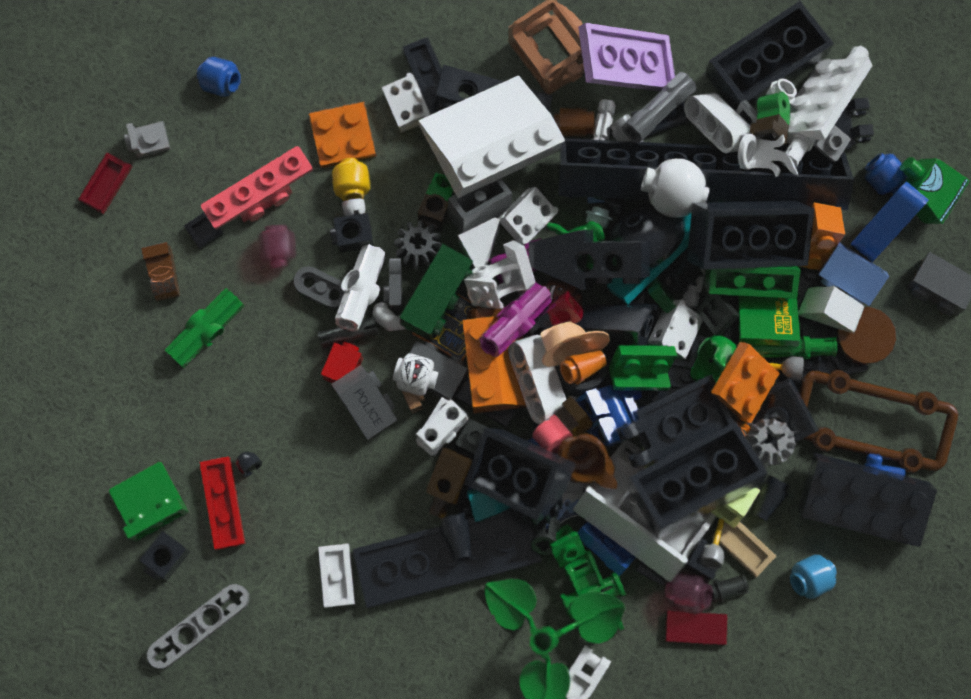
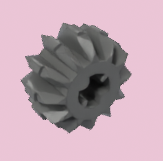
[394,220,442,270]

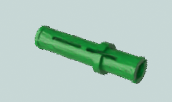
[750,336,837,359]

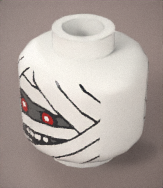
[393,353,439,396]

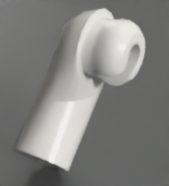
[372,302,406,331]

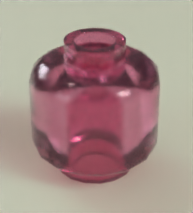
[258,225,296,268]
[665,572,713,615]

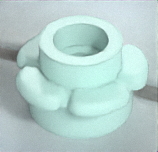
[585,206,613,229]

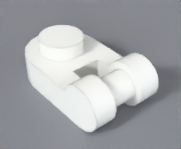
[566,645,611,699]

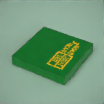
[737,295,800,347]

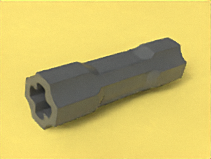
[622,72,696,144]

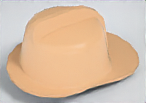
[541,322,610,367]

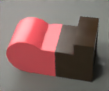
[532,396,593,454]

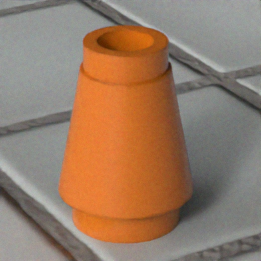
[560,350,606,384]

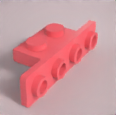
[201,146,313,229]

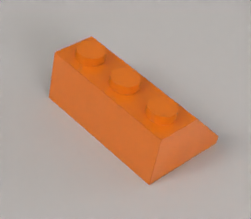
[462,317,527,414]

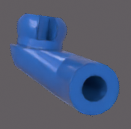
[864,454,906,476]

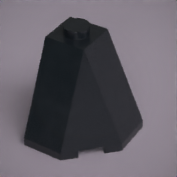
[576,303,660,357]

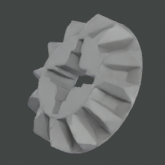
[747,418,796,465]

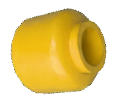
[332,158,370,201]

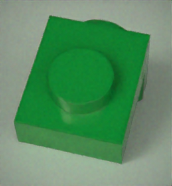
[543,524,586,568]

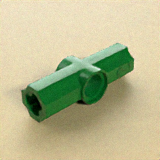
[165,288,245,368]

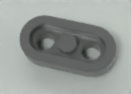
[294,267,345,310]

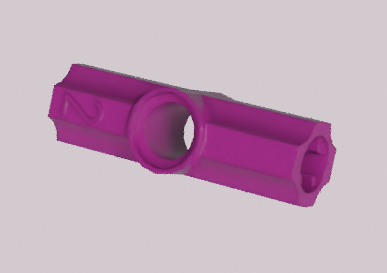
[479,283,552,357]

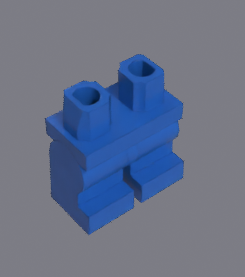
[575,385,642,449]

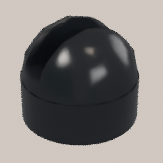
[236,452,263,477]

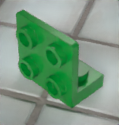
[109,462,189,542]

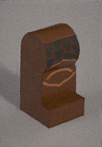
[141,242,180,302]

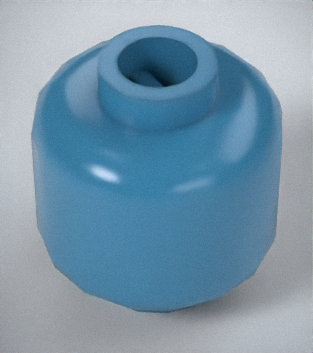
[790,555,837,599]

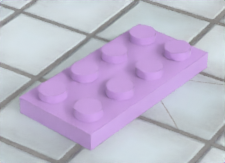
[578,23,675,91]

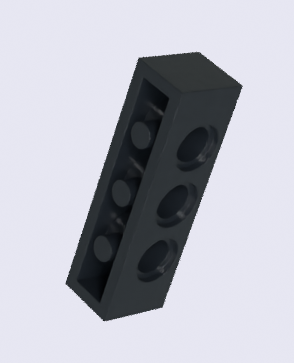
[432,65,553,112]

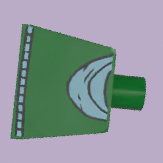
[900,157,970,224]

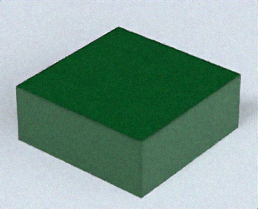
[647,277,676,314]

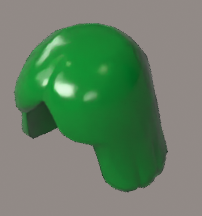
[690,335,737,383]

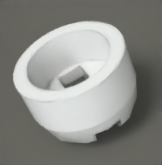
[342,199,366,216]

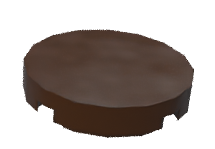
[836,307,896,365]

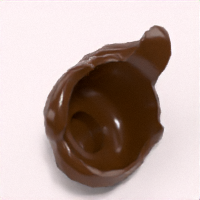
[557,434,618,490]

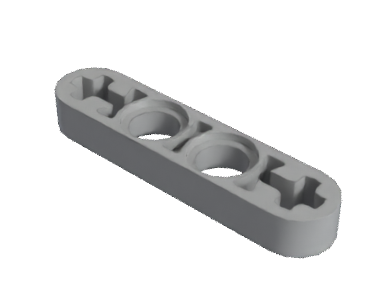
[147,584,249,669]

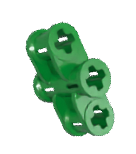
[560,549,626,632]

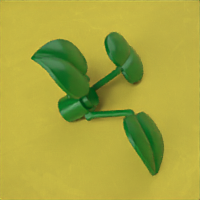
[485,579,625,699]

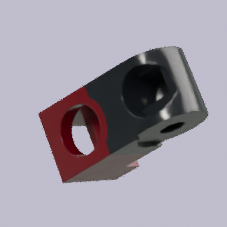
[528,290,584,336]

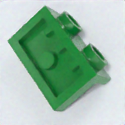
[608,345,677,391]

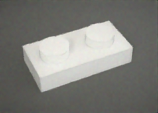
[318,544,355,608]

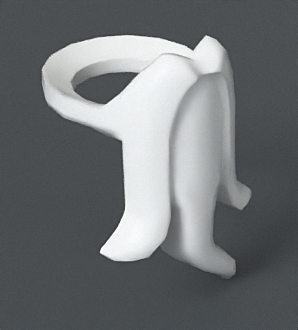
[738,134,798,177]

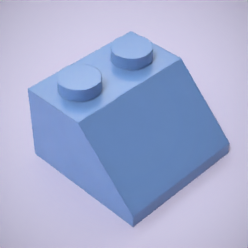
[819,243,889,306]

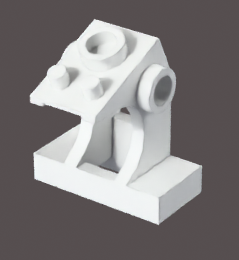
[464,240,536,309]

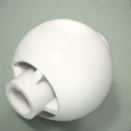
[641,159,709,218]

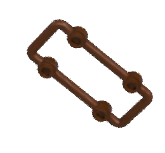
[799,370,958,472]

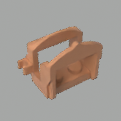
[508,0,585,94]

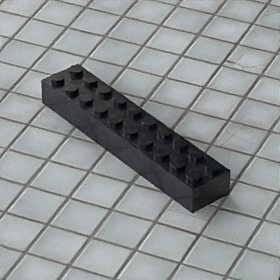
[558,138,854,210]

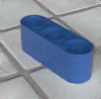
[851,181,929,262]

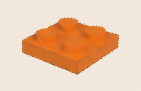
[309,102,376,168]
[711,342,779,424]

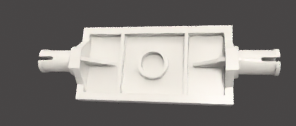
[772,46,872,168]

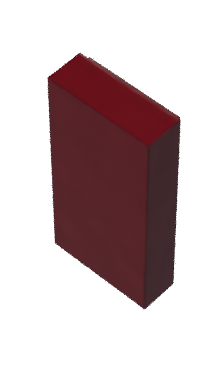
[78,153,132,215]
[665,611,727,645]

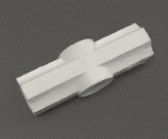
[335,244,385,331]

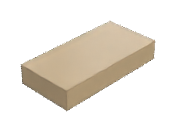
[711,522,776,578]

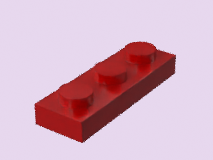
[200,456,246,551]

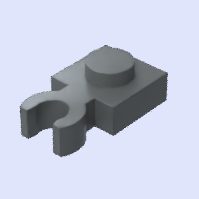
[384,258,402,311]

